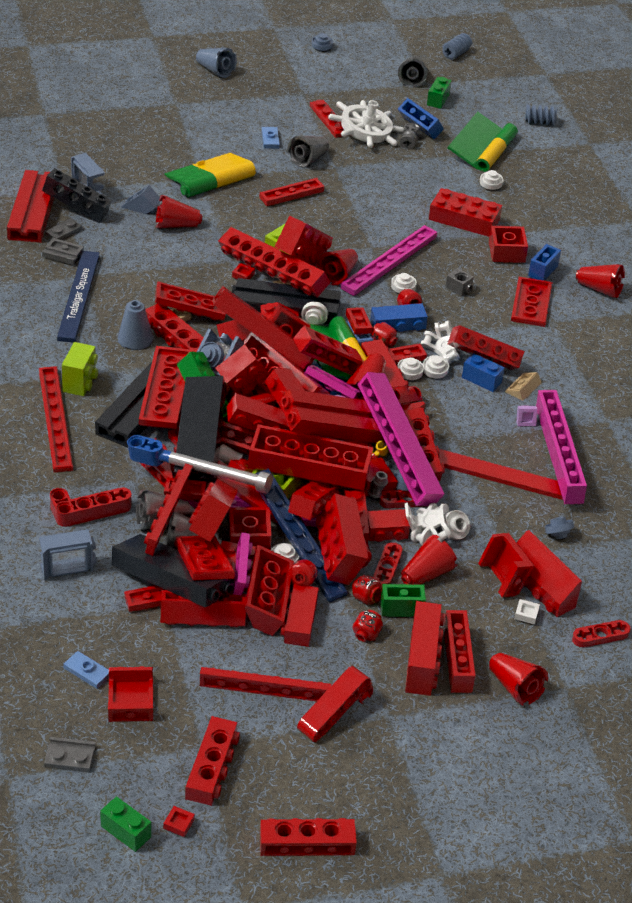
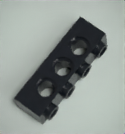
[42,168,112,223]

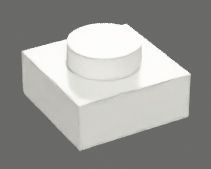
[515,599,540,624]

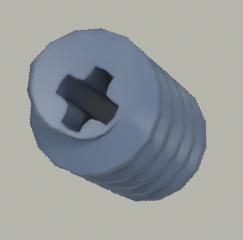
[442,33,473,60]
[525,104,557,126]

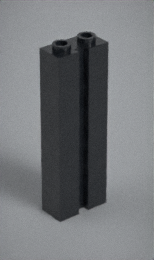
[232,278,341,324]
[95,362,152,448]
[174,376,227,484]
[111,534,234,608]

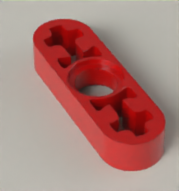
[379,490,426,509]
[373,543,402,585]
[572,620,630,648]

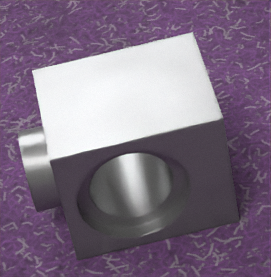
[445,268,474,297]

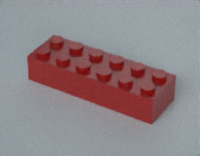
[244,332,330,395]
[248,424,373,490]

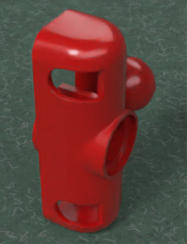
[392,385,423,405]

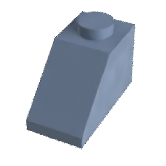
[121,185,160,214]

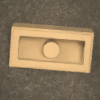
[505,372,542,401]

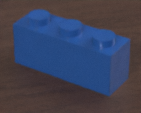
[398,98,444,139]
[370,303,428,332]

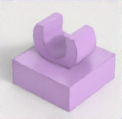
[516,406,537,426]

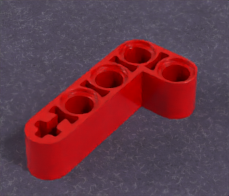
[50,487,132,527]
[297,666,374,742]

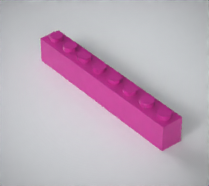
[358,372,444,506]
[536,390,587,504]

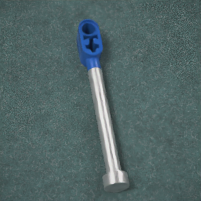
[127,435,273,494]

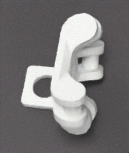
[421,321,461,364]
[405,503,452,545]

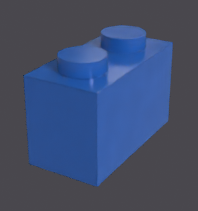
[528,244,561,281]
[462,353,505,392]

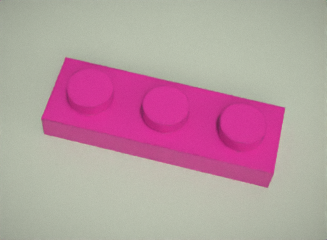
[305,365,361,399]
[233,533,252,596]

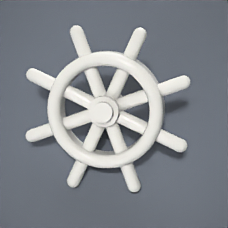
[328,100,405,148]

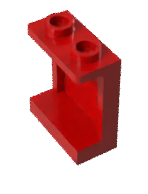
[478,533,534,598]
[108,666,153,722]

